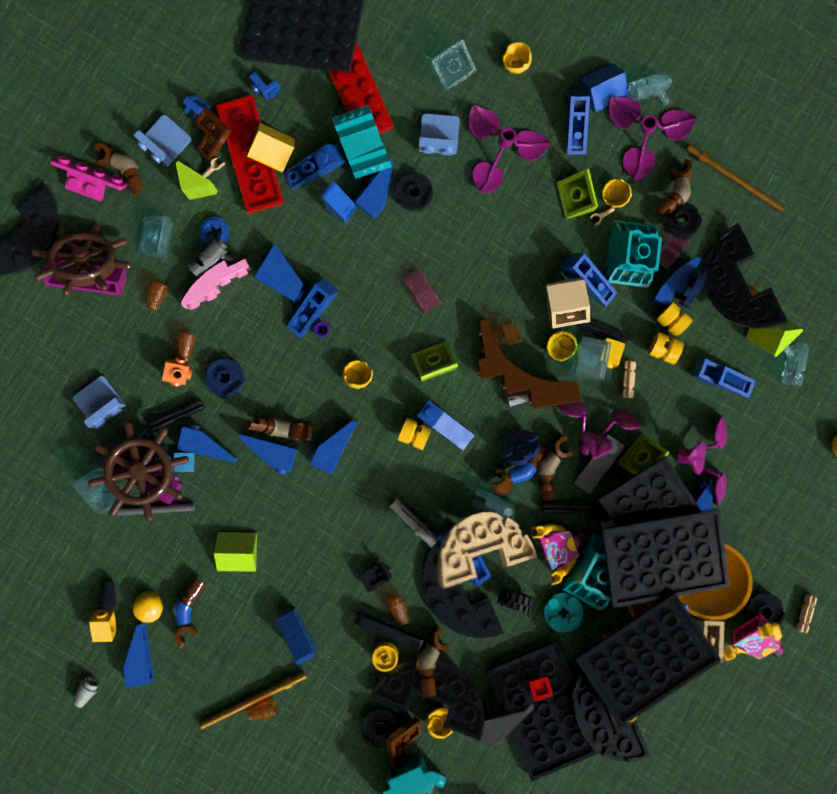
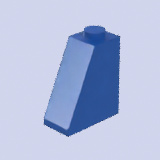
[254,245,306,304]
[276,608,318,665]

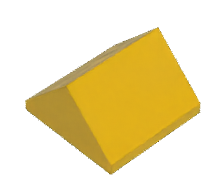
[247,123,295,172]

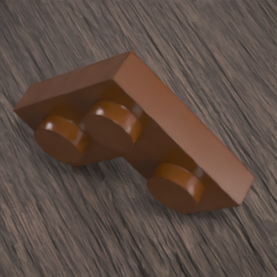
[195,107,231,161]
[386,717,422,771]

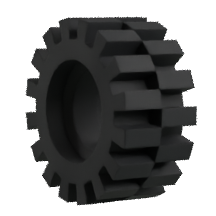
[497,587,535,614]

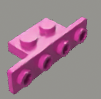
[50,156,128,201]

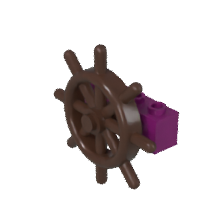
[32,224,132,296]
[88,422,189,521]

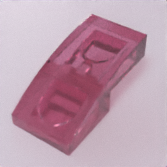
[659,235,691,269]
[404,269,441,313]

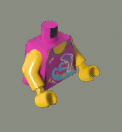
[531,523,587,585]
[723,614,783,660]

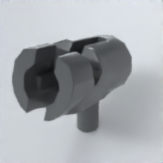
[188,238,237,278]

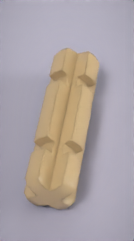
[622,361,636,398]
[796,595,817,633]

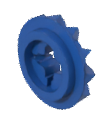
[199,217,229,245]

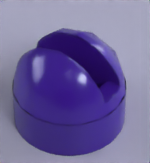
[313,322,329,338]

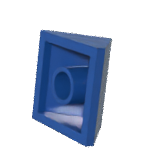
[579,63,629,113]

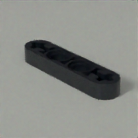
[354,613,428,651]

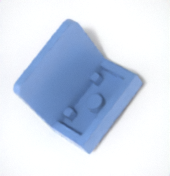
[419,114,460,155]
[134,115,191,167]
[73,376,126,428]

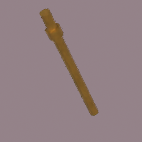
[686,144,785,213]
[199,671,307,730]

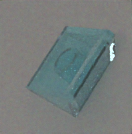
[430,38,477,92]
[137,215,174,259]
[570,336,611,381]

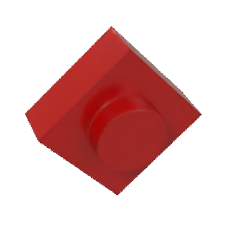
[528,675,553,701]

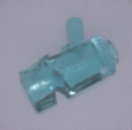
[627,71,671,106]
[781,342,810,387]
[471,488,516,518]

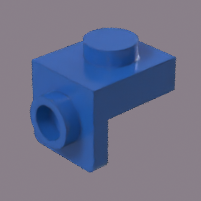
[249,72,280,100]

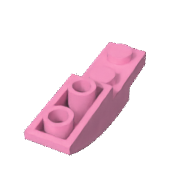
[181,259,251,310]

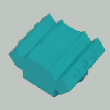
[332,105,392,179]
[604,220,662,288]
[563,533,611,611]
[383,756,447,794]

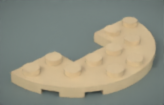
[438,512,537,588]

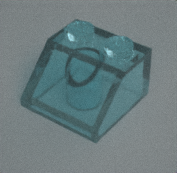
[72,468,123,514]

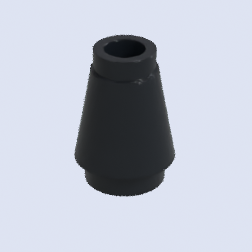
[96,582,116,610]

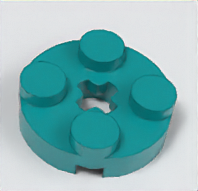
[543,592,583,632]

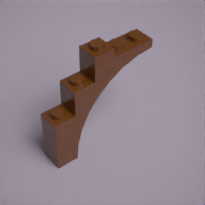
[476,319,582,409]

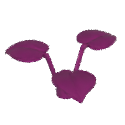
[609,97,697,180]
[469,105,551,193]
[557,402,642,459]
[678,415,727,506]

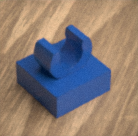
[183,95,210,119]

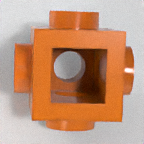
[162,357,192,386]

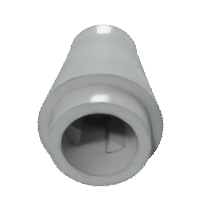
[73,677,99,708]

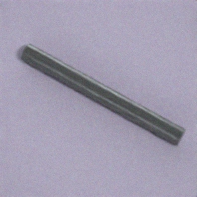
[117,503,195,516]

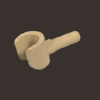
[202,156,225,178]
[590,207,615,226]

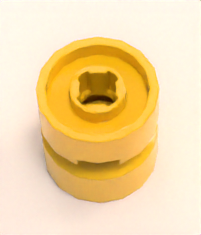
[656,302,693,338]
[648,332,684,365]
[398,418,432,450]
[372,641,398,672]

